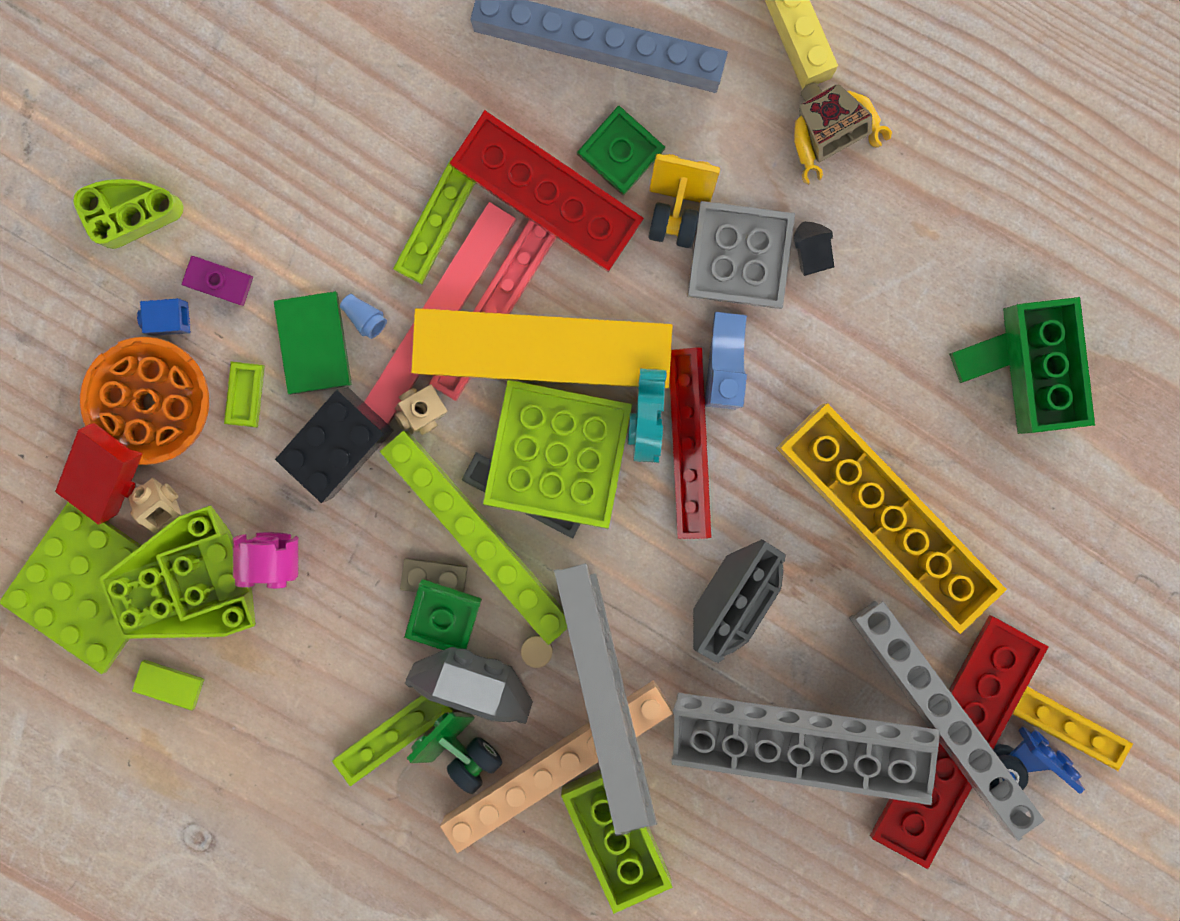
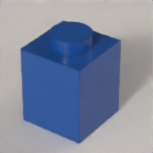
[137,298,191,336]

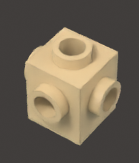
[394,385,448,435]
[128,477,182,534]

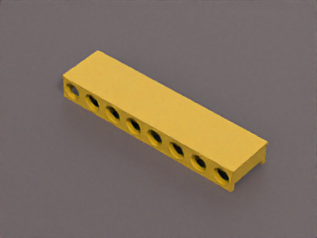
[411,308,673,388]

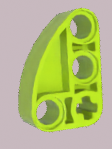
[73,179,184,249]

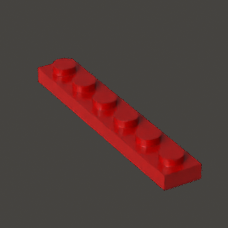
[670,347,712,539]

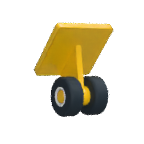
[648,154,720,248]

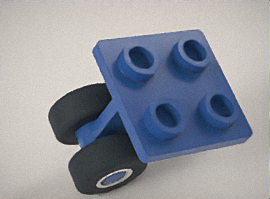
[990,726,1085,794]

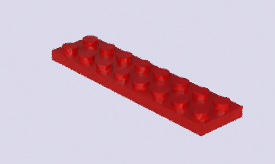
[869,615,1049,869]

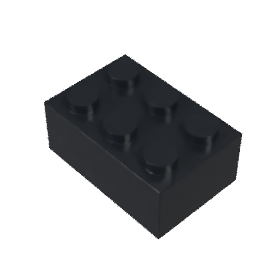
[275,387,394,504]

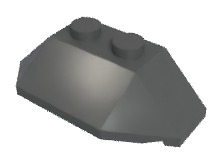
[693,539,786,663]
[405,647,533,724]

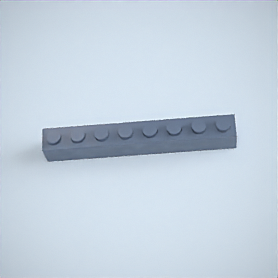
[470,0,728,93]

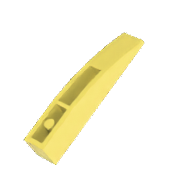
[765,0,838,90]

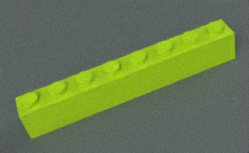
[379,430,568,645]

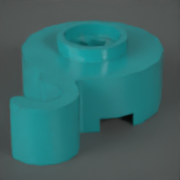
[628,368,666,463]

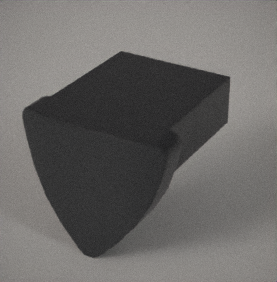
[794,221,835,276]

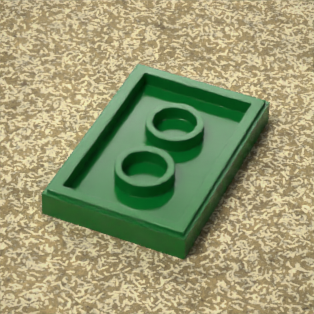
[274,291,352,395]

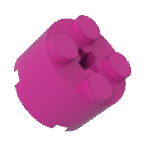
[233,532,299,589]

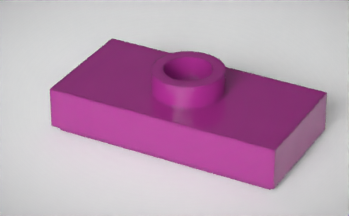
[181,255,254,306]

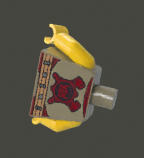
[794,83,892,185]

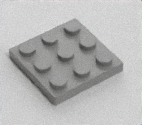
[688,201,795,309]

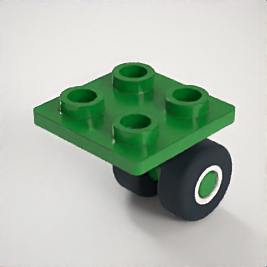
[407,712,502,794]

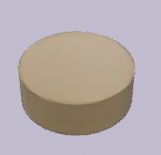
[521,635,553,668]

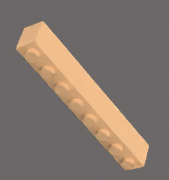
[440,680,673,853]

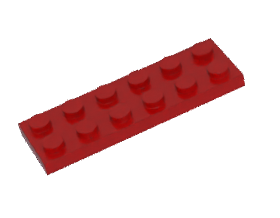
[449,110,644,272]

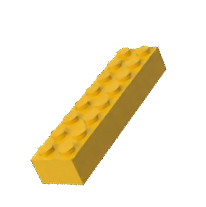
[776,403,1007,634]

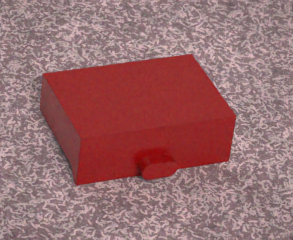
[55,423,143,525]

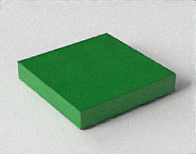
[577,105,666,196]
[404,579,482,650]

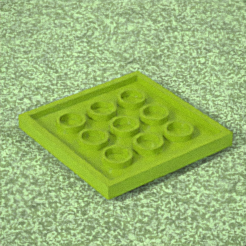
[483,380,632,529]
[0,502,141,674]

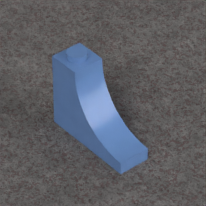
[705,312,747,410]

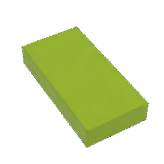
[224,361,265,428]
[132,660,204,711]

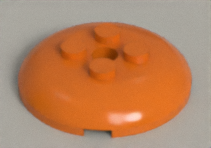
[80,337,209,465]

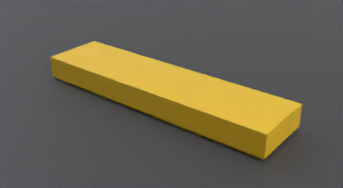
[1013,686,1133,771]

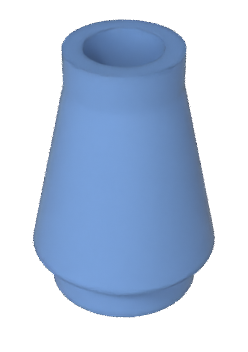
[340,294,387,339]

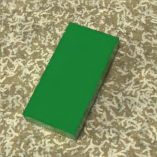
[949,333,1010,383]

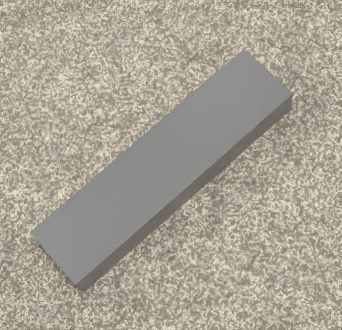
[554,563,657,836]
[849,601,1045,841]
[672,693,940,805]

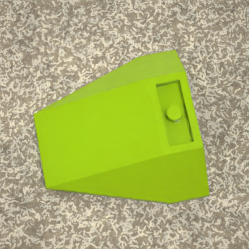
[99,505,256,639]

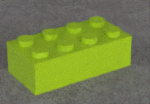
[561,769,673,914]

